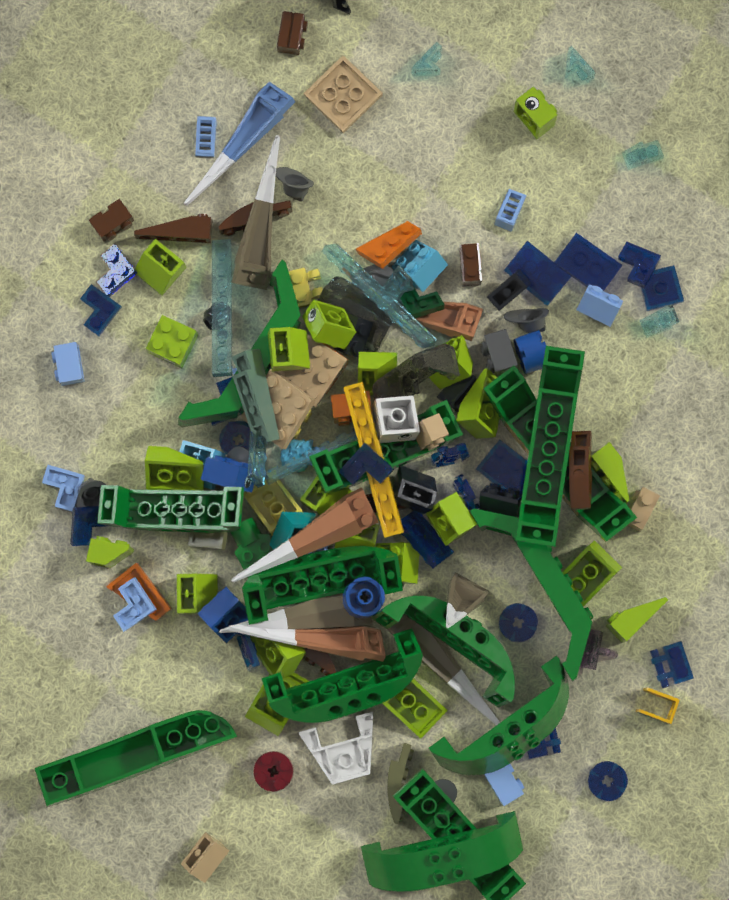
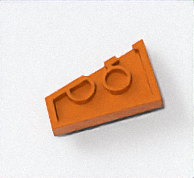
[356,221,422,269]
[106,563,172,621]

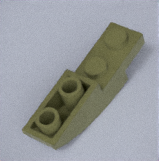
[387,743,414,824]

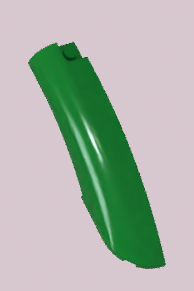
[35,710,237,807]

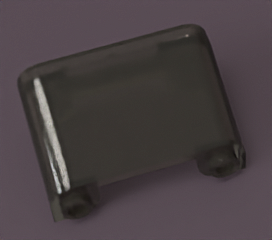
[318,276,400,352]
[372,344,460,401]

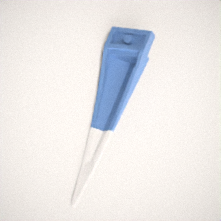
[184,81,295,206]

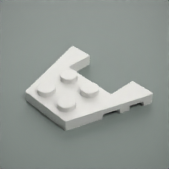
[299,712,373,785]

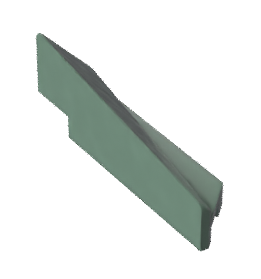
[232,349,280,442]

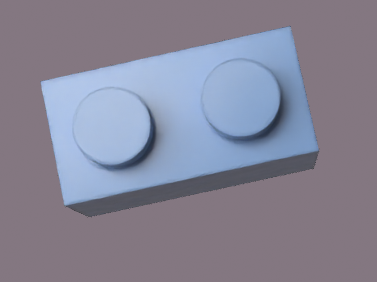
[576,284,623,327]
[51,342,85,386]
[484,764,524,806]

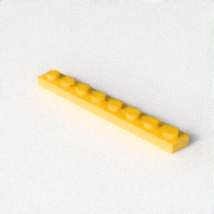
[343,382,404,538]

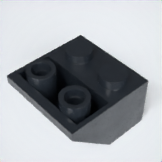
[392,465,437,514]
[479,483,522,517]

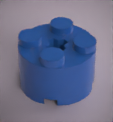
[513,330,547,374]
[342,577,385,618]

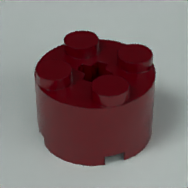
[253,751,294,792]

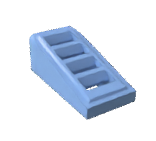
[195,116,217,157]
[494,189,526,232]

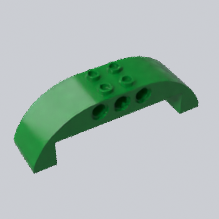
[309,400,463,493]
[97,485,244,533]
[242,546,403,625]
[371,596,515,708]
[262,628,423,723]
[429,655,569,775]
[393,768,526,900]
[361,811,523,892]

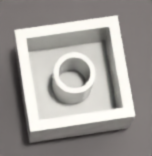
[371,396,420,443]

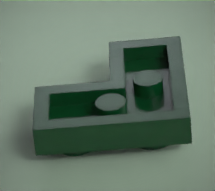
[395,284,445,320]

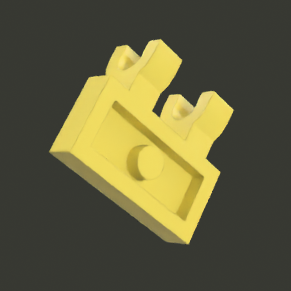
[289,268,325,308]

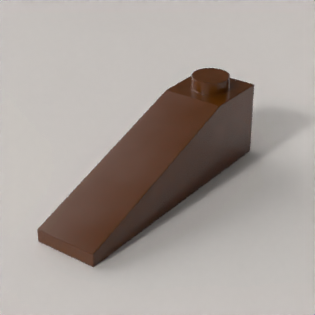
[134,214,212,243]

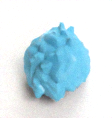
[280,439,315,473]

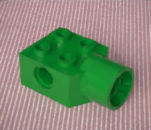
[230,518,273,578]

